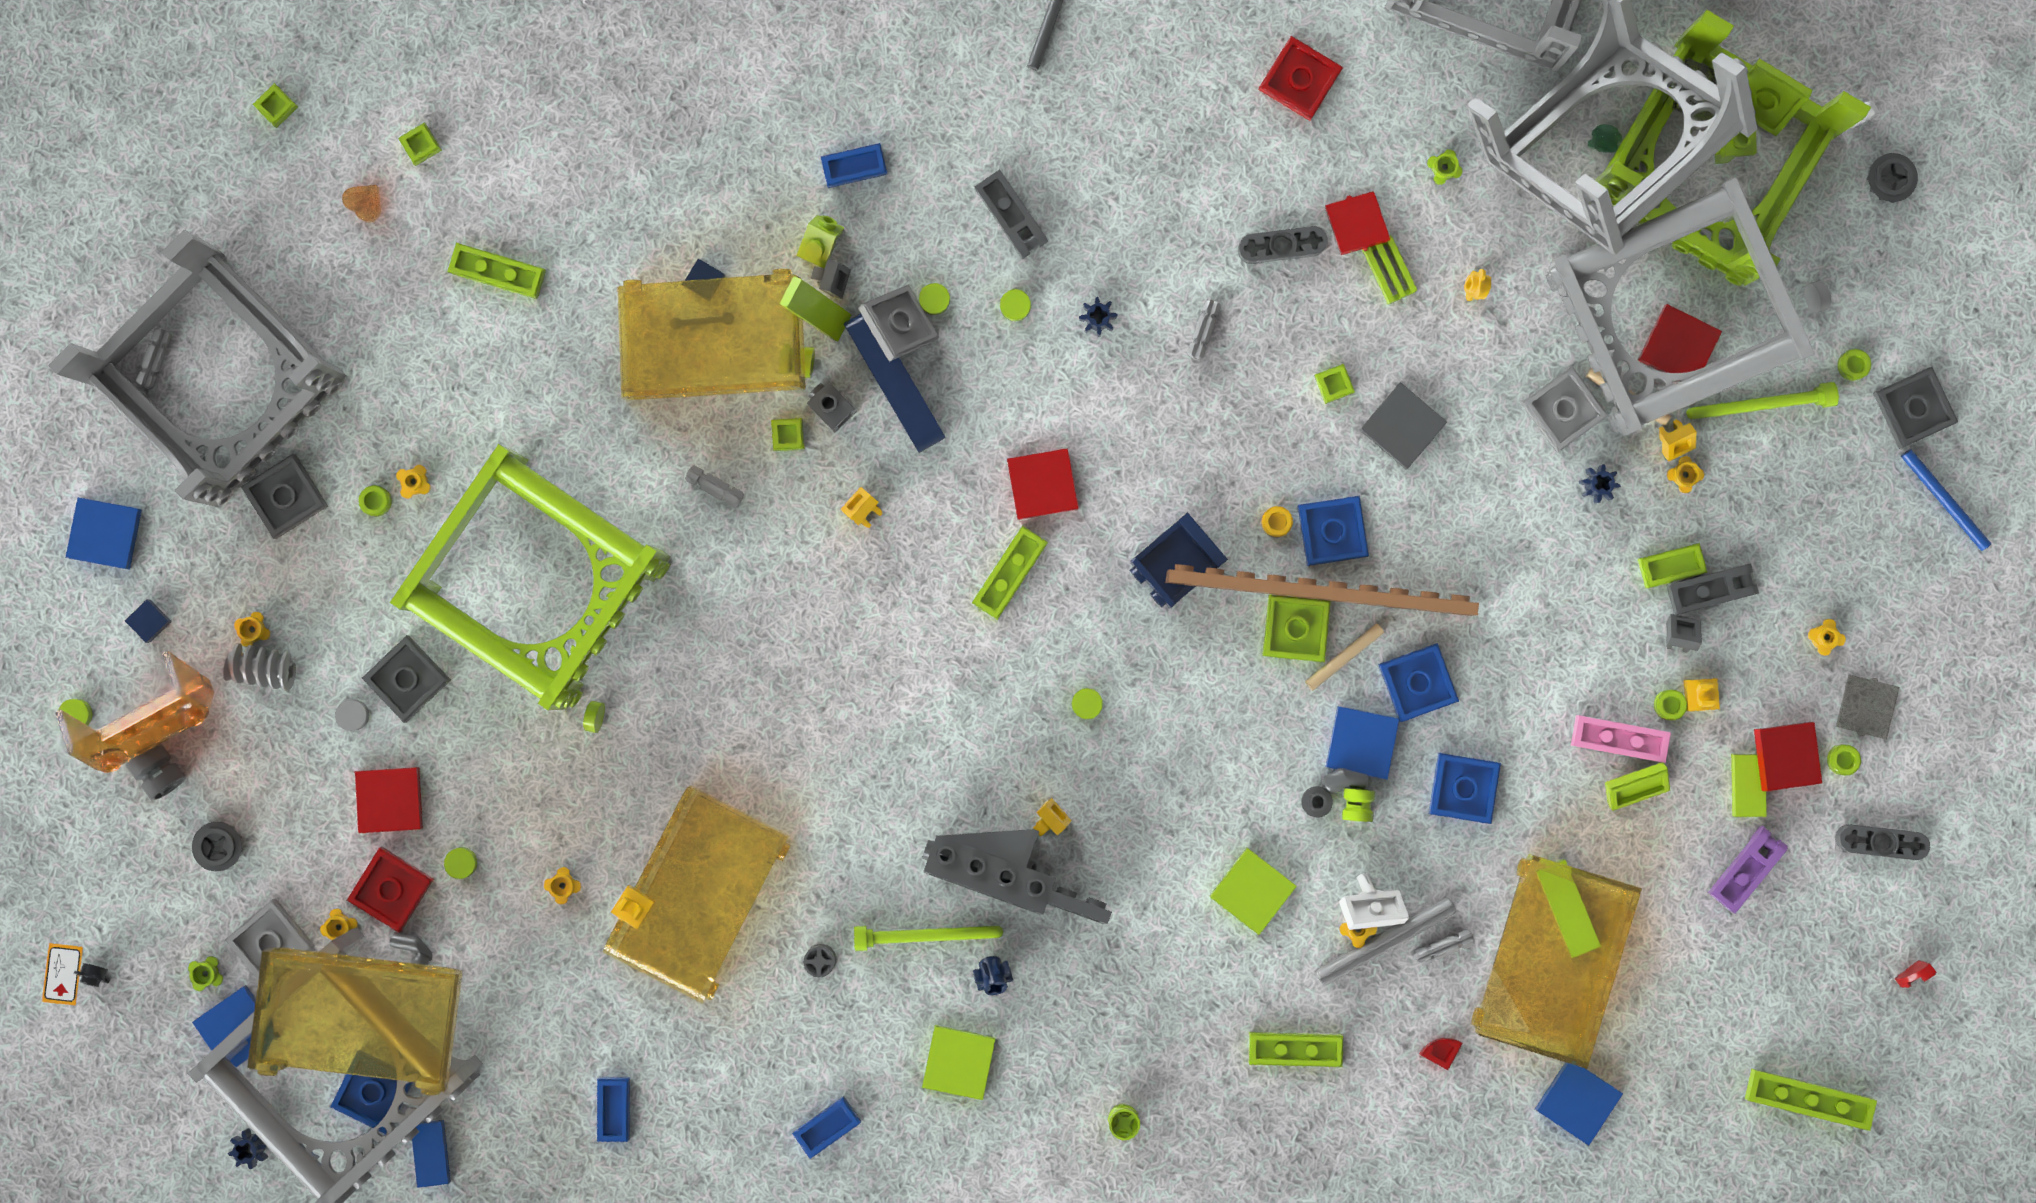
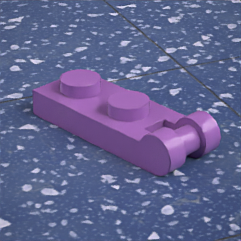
[1708,826,1788,914]

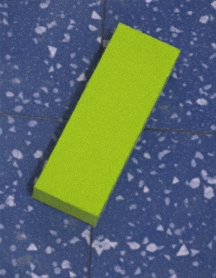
[447,243,546,299]
[780,276,852,342]
[972,525,1048,620]
[1535,859,1601,958]
[1248,1032,1343,1067]

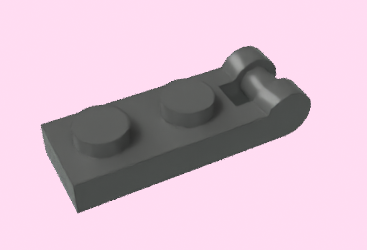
[974,169,1048,259]
[1666,563,1759,615]

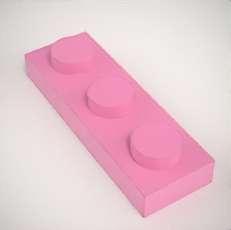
[1571,715,1671,763]

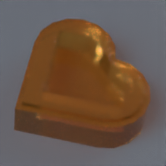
[342,185,381,223]

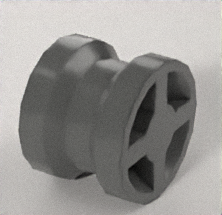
[803,944,836,978]

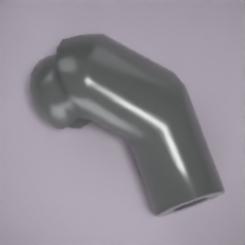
[1322,768,1368,793]
[390,932,432,969]

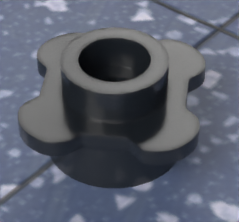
[73,963,110,987]

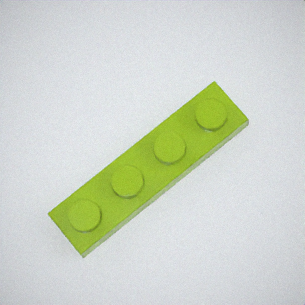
[1744,1068,1877,1131]

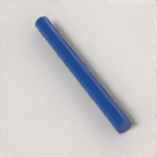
[1900,449,1991,551]

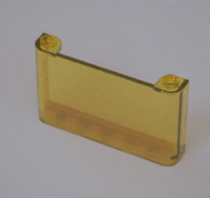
[617,269,806,401]
[603,785,791,1004]
[1471,854,1642,1069]
[247,947,463,1095]

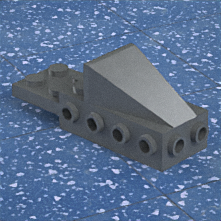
[922,829,1112,924]

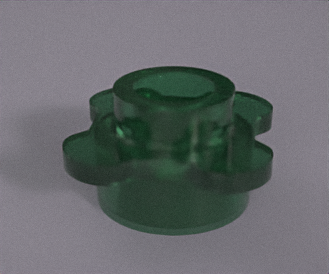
[1587,124,1622,153]

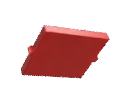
[1325,191,1390,255]

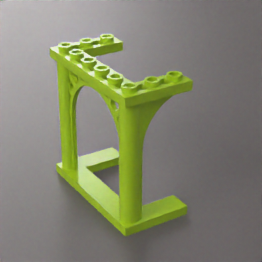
[1595,10,1871,286]
[389,444,671,711]

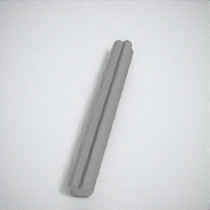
[1316,897,1456,985]

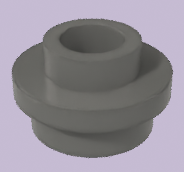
[1301,786,1333,818]

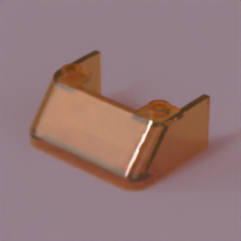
[55,651,215,773]

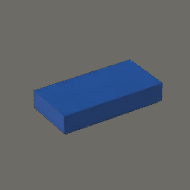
[821,143,888,188]
[597,1077,630,1142]
[792,1096,861,1159]
[412,1120,451,1188]

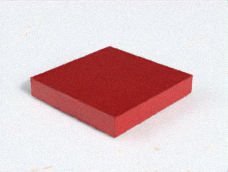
[1258,36,1343,121]
[1638,304,1722,381]
[1007,448,1078,520]
[1754,722,1822,791]
[355,767,423,834]
[346,847,434,933]

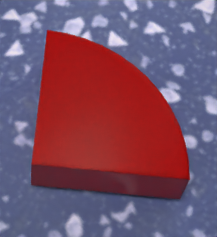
[1894,960,1937,988]
[1419,1038,1463,1070]

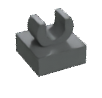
[811,259,851,299]
[1666,614,1702,653]

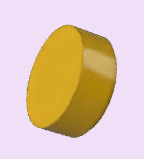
[1261,506,1293,538]

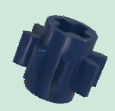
[1079,297,1118,337]
[1579,464,1621,504]
[973,956,1013,996]
[228,1128,269,1169]

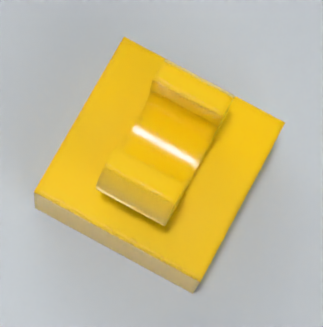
[1659,419,1697,462]
[840,487,883,528]
[1683,678,1720,711]
[1033,797,1072,837]
[611,885,656,929]

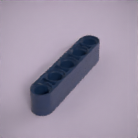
[843,313,945,453]

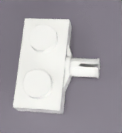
[1339,873,1409,930]

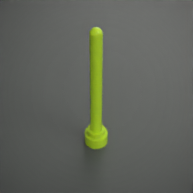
[1686,382,1839,420]
[854,926,1004,951]

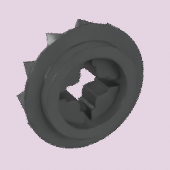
[1866,153,1918,203]
[192,822,244,872]

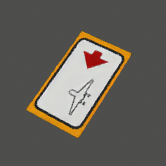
[42,943,83,1006]

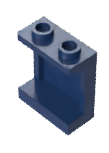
[1129,512,1228,609]

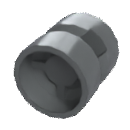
[125,742,187,801]

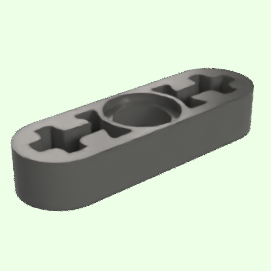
[1238,226,1328,264]
[1835,824,1930,860]

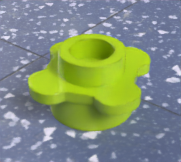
[1427,149,1463,185]
[188,956,223,991]

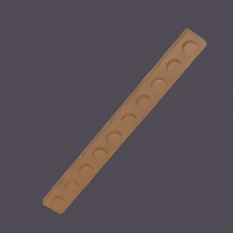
[1165,564,1479,616]

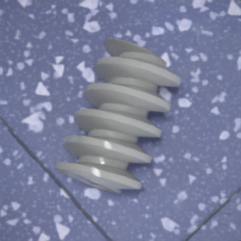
[223,643,296,691]

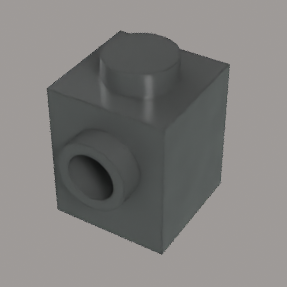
[807,382,857,433]

